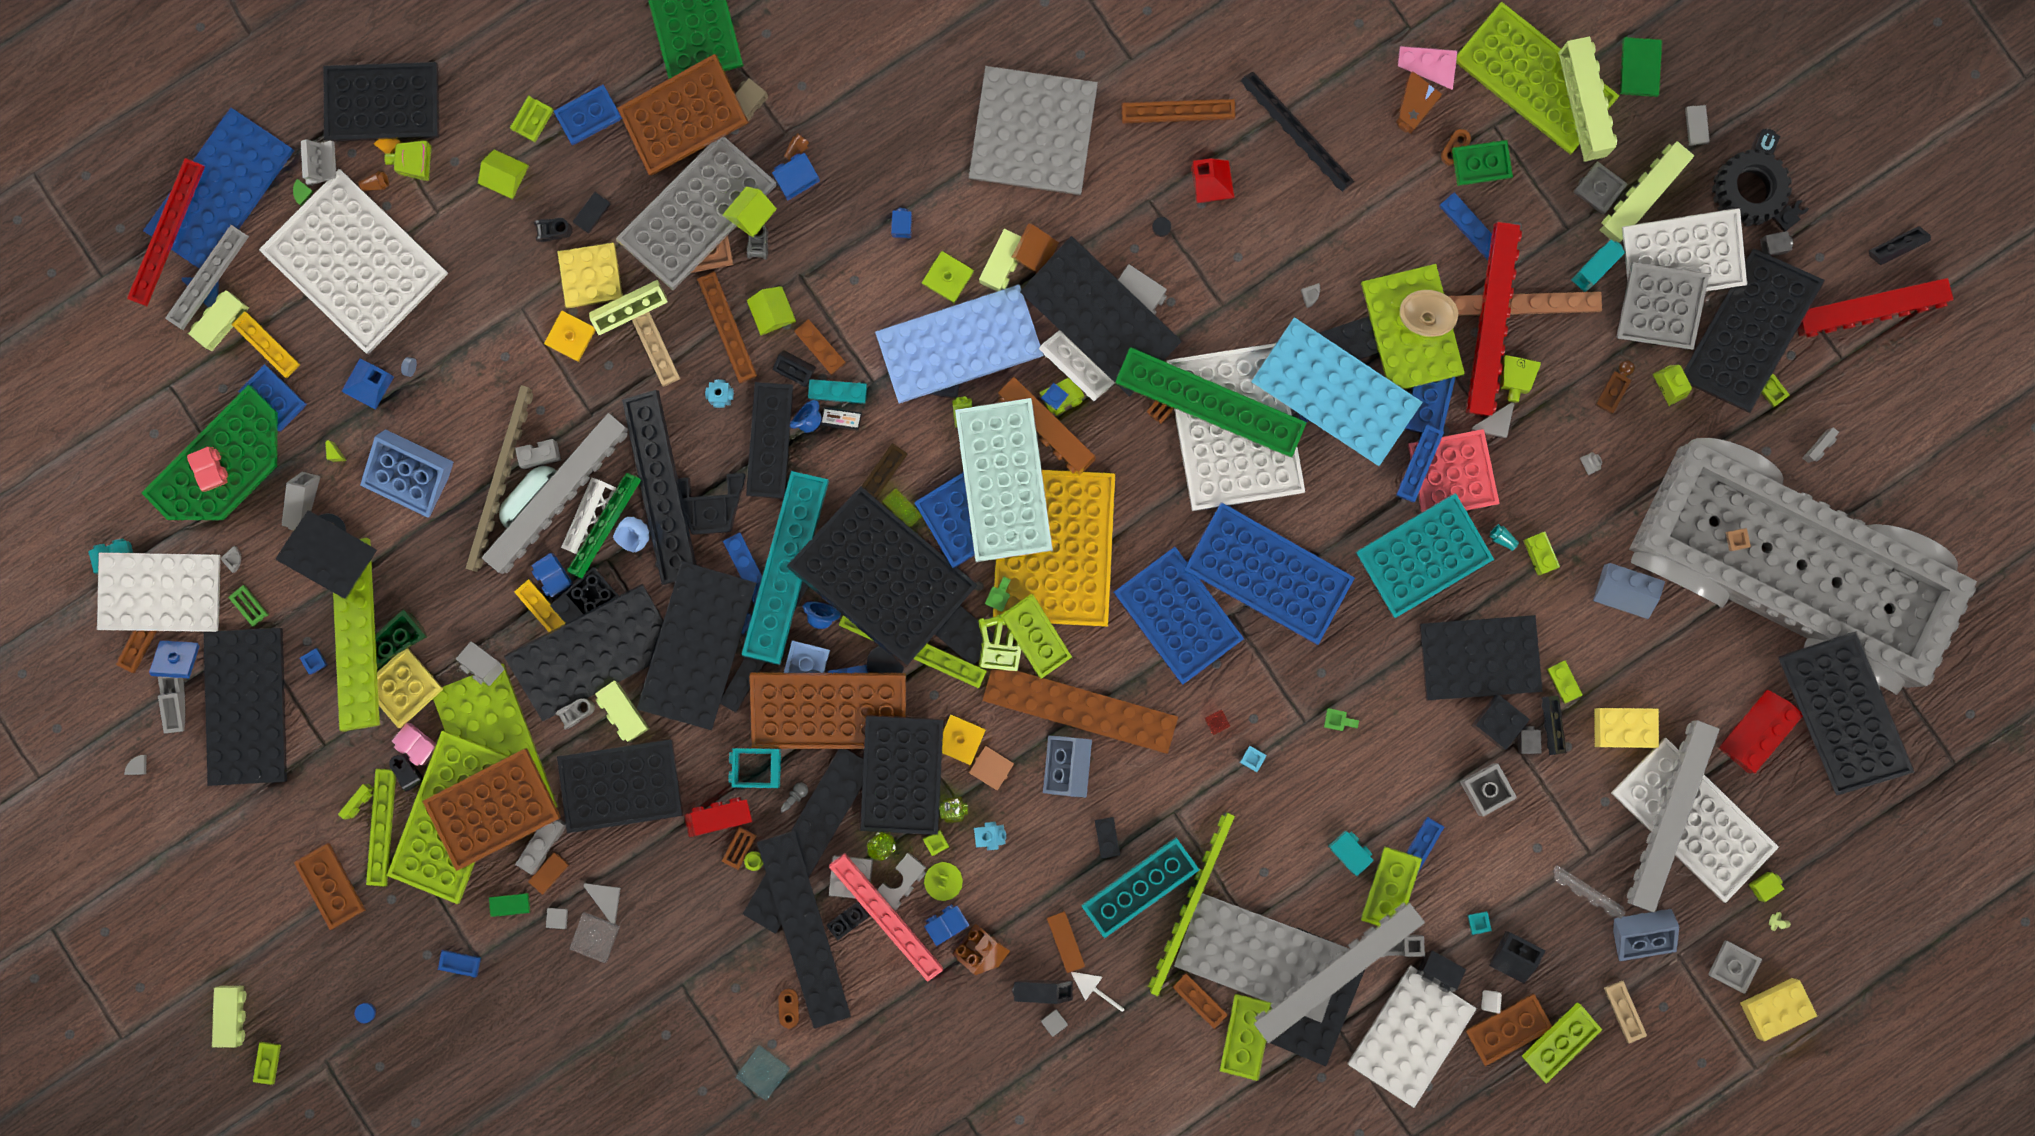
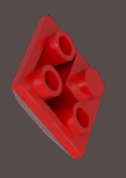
[1191,158,1234,203]

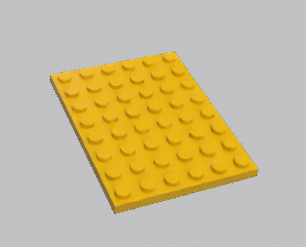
[993,470,1115,627]

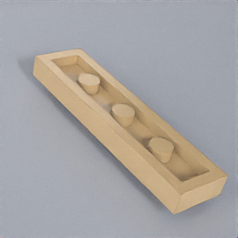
[632,312,680,387]

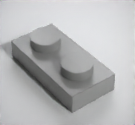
[1803,427,1839,463]

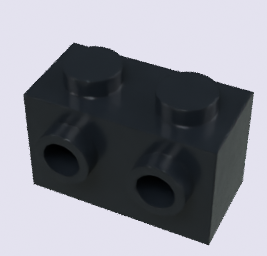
[1417,951,1466,993]

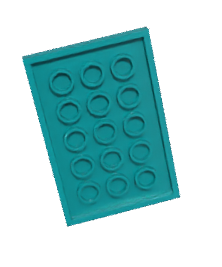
[1356,493,1494,618]

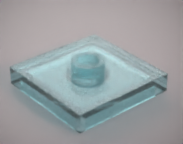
[735,1045,790,1101]

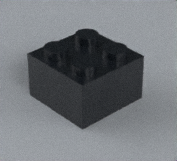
[1471,695,1530,750]

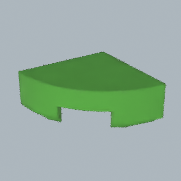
[293,179,314,206]

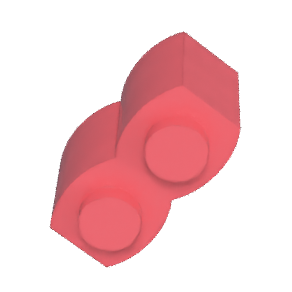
[187,447,228,491]

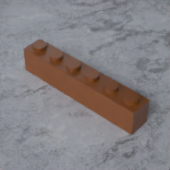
[998,377,1096,476]

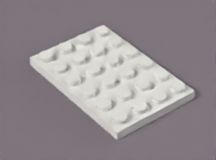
[1622,208,1747,291]
[97,553,220,632]
[1347,965,1476,1108]

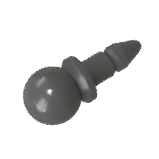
[780,782,808,812]

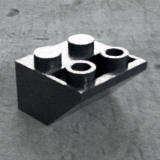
[1489,931,1546,984]

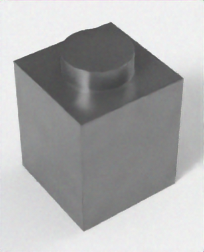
[1760,231,1793,256]
[1517,726,1541,754]

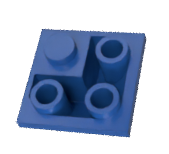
[341,359,394,410]

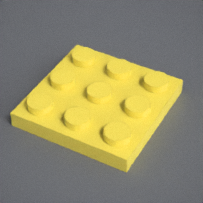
[558,243,623,308]
[377,648,443,729]

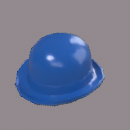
[790,400,822,432]
[803,601,841,629]

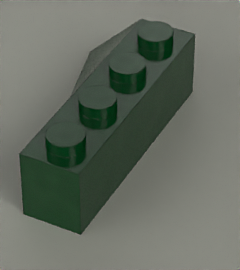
[375,609,427,671]

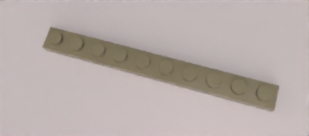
[465,385,533,572]

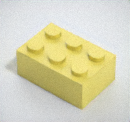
[1594,708,1659,748]
[1740,978,1817,1041]

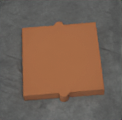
[969,746,1014,791]

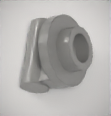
[1580,452,1602,475]

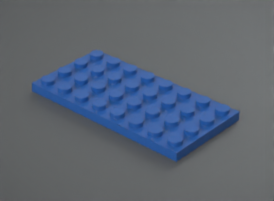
[143,108,295,269]
[1184,502,1355,645]

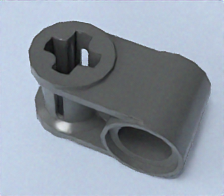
[747,225,768,260]

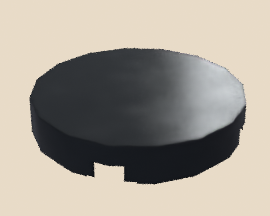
[867,645,905,673]

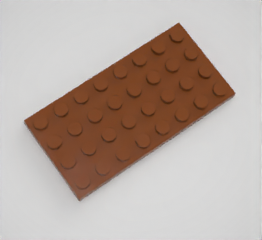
[750,673,906,749]

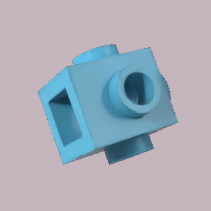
[705,380,734,408]
[974,822,1006,850]

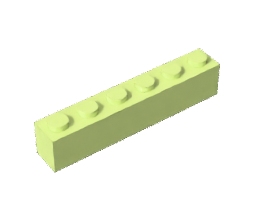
[1600,141,1694,243]

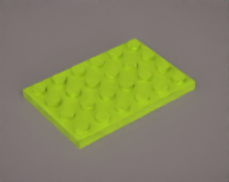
[1361,264,1465,389]

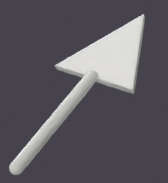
[1071,972,1124,1012]

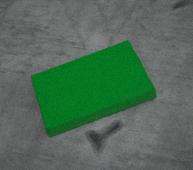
[1620,37,1662,97]
[1452,140,1513,186]

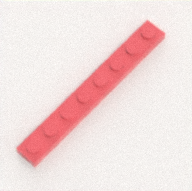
[829,853,943,982]

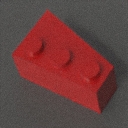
[684,797,752,837]

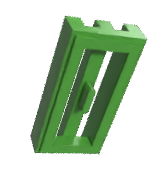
[228,585,269,627]

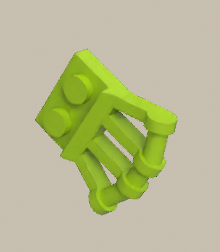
[978,615,1021,671]

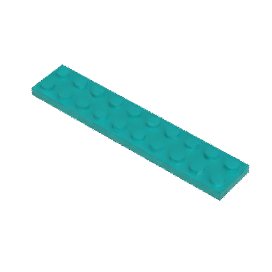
[742,471,829,665]

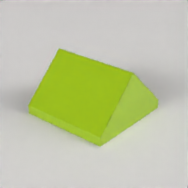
[478,150,529,199]
[723,186,776,237]
[747,286,796,335]

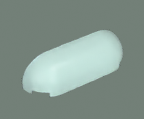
[499,466,557,529]

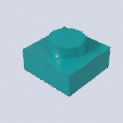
[1467,911,1492,935]

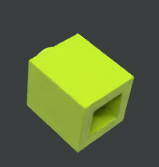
[1748,872,1784,902]

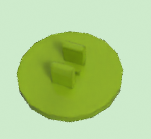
[924,862,963,901]

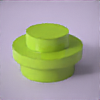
[744,851,763,871]

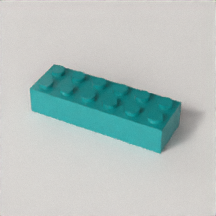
[1081,837,1199,938]

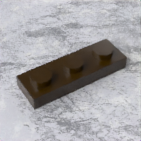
[861,443,908,499]

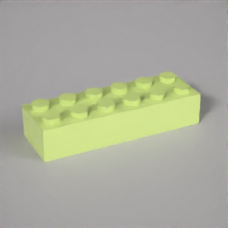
[1559,37,1617,161]

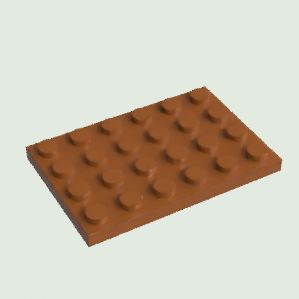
[617,54,749,176]
[422,748,561,871]

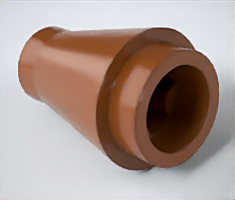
[784,133,810,161]
[359,171,389,192]

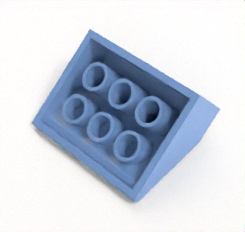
[360,429,454,518]

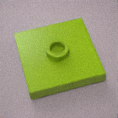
[922,251,974,303]

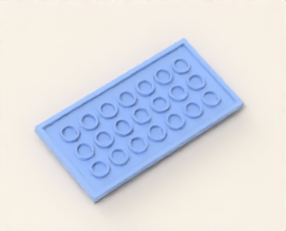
[875,285,1043,403]

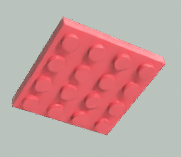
[1408,429,1500,512]

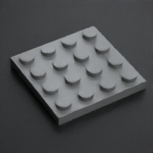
[1616,262,1710,350]

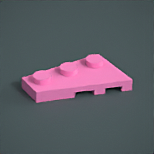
[1398,46,1457,90]

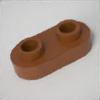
[1441,129,1471,166]
[779,988,799,1028]

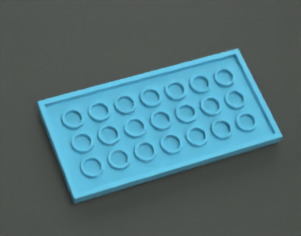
[1251,317,1422,466]

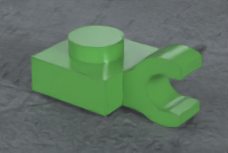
[985,577,1011,612]
[1324,708,1359,731]

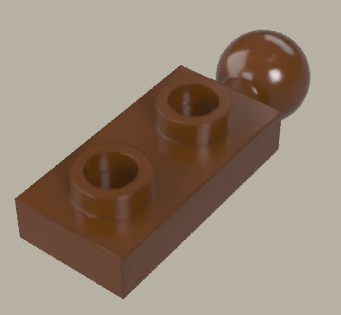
[1595,360,1635,414]

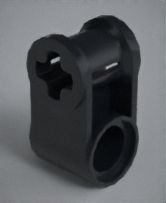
[534,218,573,242]
[389,754,423,792]

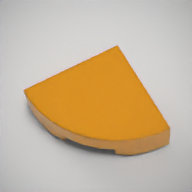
[374,139,402,154]

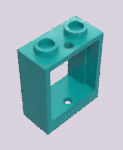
[1571,239,1625,292]
[728,748,781,788]

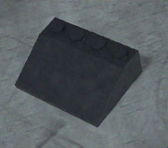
[275,510,377,600]

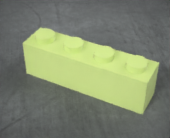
[589,280,668,335]

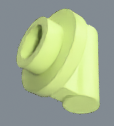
[1769,912,1791,931]

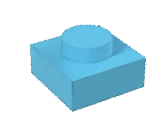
[1240,746,1267,772]

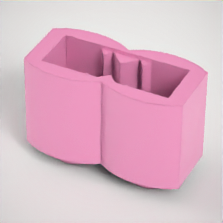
[392,723,436,766]

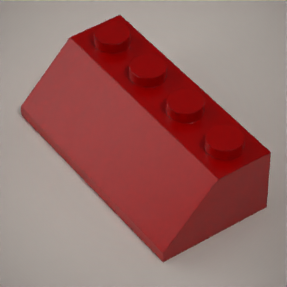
[1719,690,1803,773]

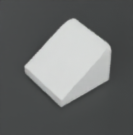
[1481,990,1502,1013]

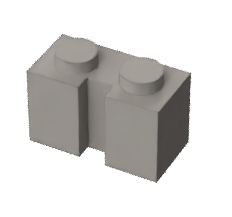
[515,439,561,469]
[456,642,504,686]

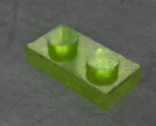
[882,488,922,528]

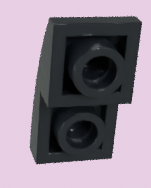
[826,901,871,941]

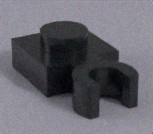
[1772,200,1809,232]

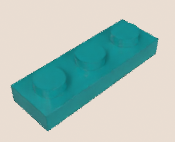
[808,379,867,404]

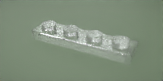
[1553,866,1625,919]

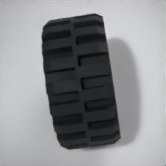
[1712,149,1792,226]

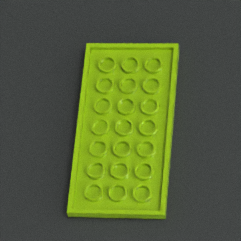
[1456,2,1619,155]
[433,664,558,808]
[387,731,509,904]

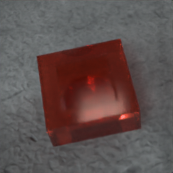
[1204,709,1230,735]

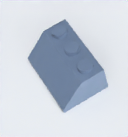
[1593,563,1665,619]
[1043,735,1092,798]
[1613,909,1679,961]

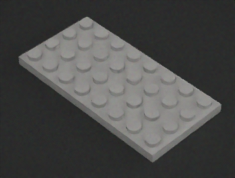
[616,137,777,290]
[1174,893,1348,1023]

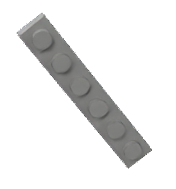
[165,225,249,330]

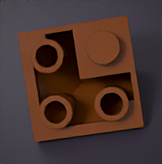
[952,923,1010,975]

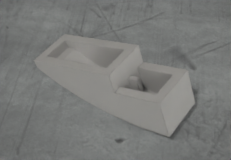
[158,676,185,733]

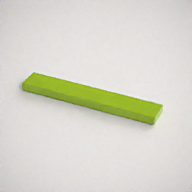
[366,769,396,886]

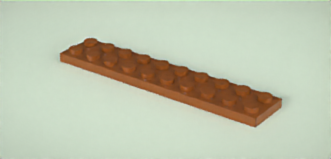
[983,669,1178,754]

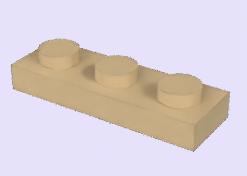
[1604,980,1647,1043]

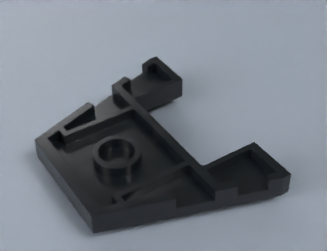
[678,473,746,535]

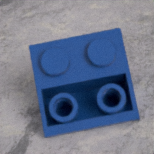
[772,153,820,200]

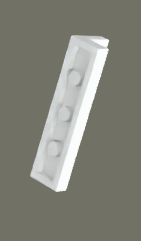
[561,478,617,554]

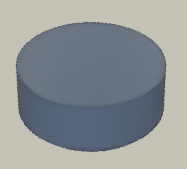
[401,357,417,377]

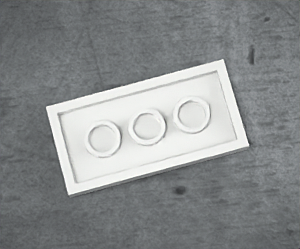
[1039,330,1115,401]

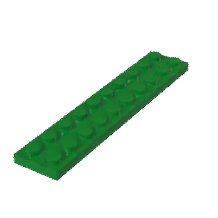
[1115,347,1307,458]

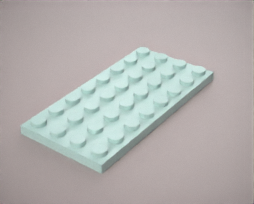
[955,398,1053,562]

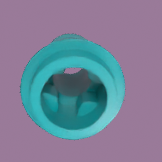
[1489,524,1519,551]

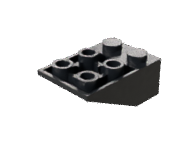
[550,567,619,623]

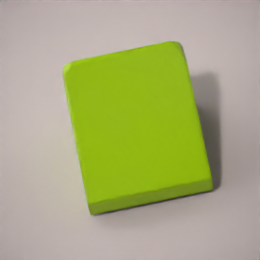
[325,440,346,462]

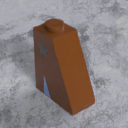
[1396,71,1442,134]

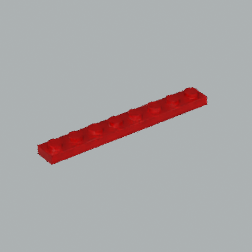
[127,158,205,307]

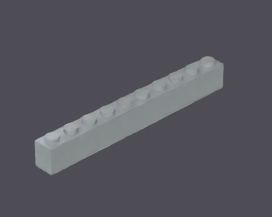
[482,413,628,574]
[1627,721,1720,913]
[1254,902,1425,1043]

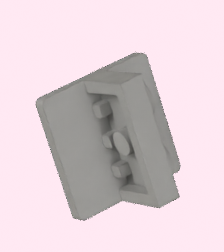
[301,139,336,185]

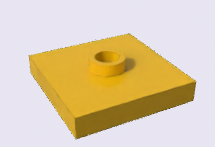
[544,311,596,362]
[942,715,986,765]

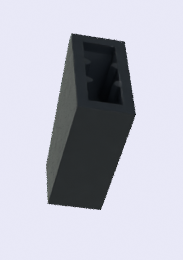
[1012,980,1073,1004]

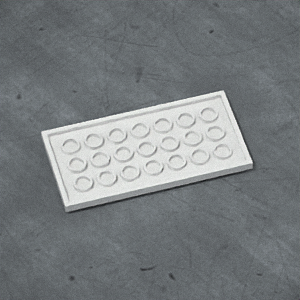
[1611,738,1779,903]

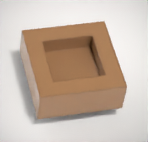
[1725,528,1751,551]

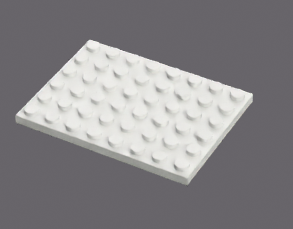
[259,169,448,355]
[1166,343,1305,511]

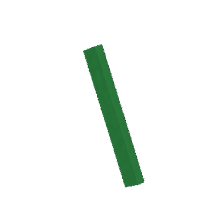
[568,473,641,579]

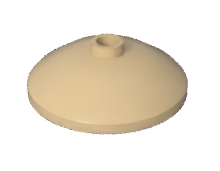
[1400,290,1458,337]

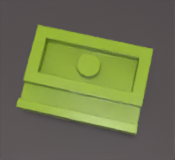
[510,95,554,143]

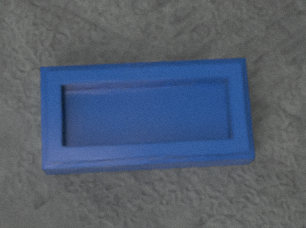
[438,950,481,977]

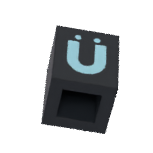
[1751,129,1780,155]

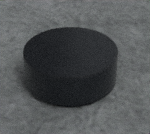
[1152,217,1171,237]

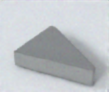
[1471,403,1514,438]
[584,883,621,924]

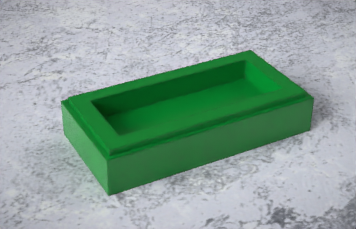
[489,893,531,917]

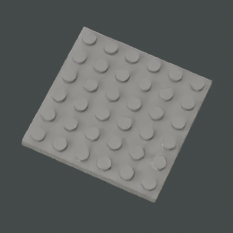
[969,66,1098,195]

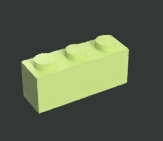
[979,229,1021,292]
[188,290,249,351]
[595,681,650,742]
[212,986,246,1047]

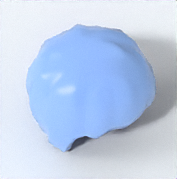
[613,517,649,553]

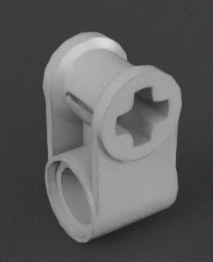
[555,699,595,730]

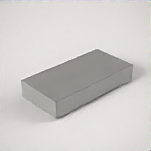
[1685,105,1710,145]

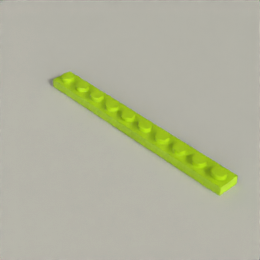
[1148,813,1235,996]

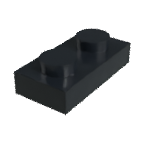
[1094,817,1120,859]

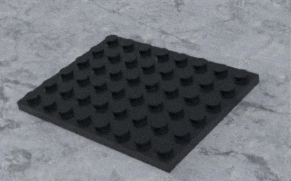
[787,486,977,668]

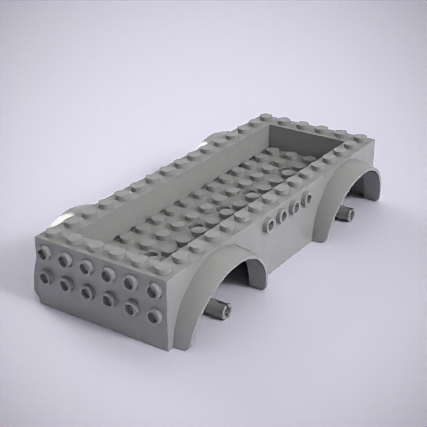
[1629,438,1977,695]

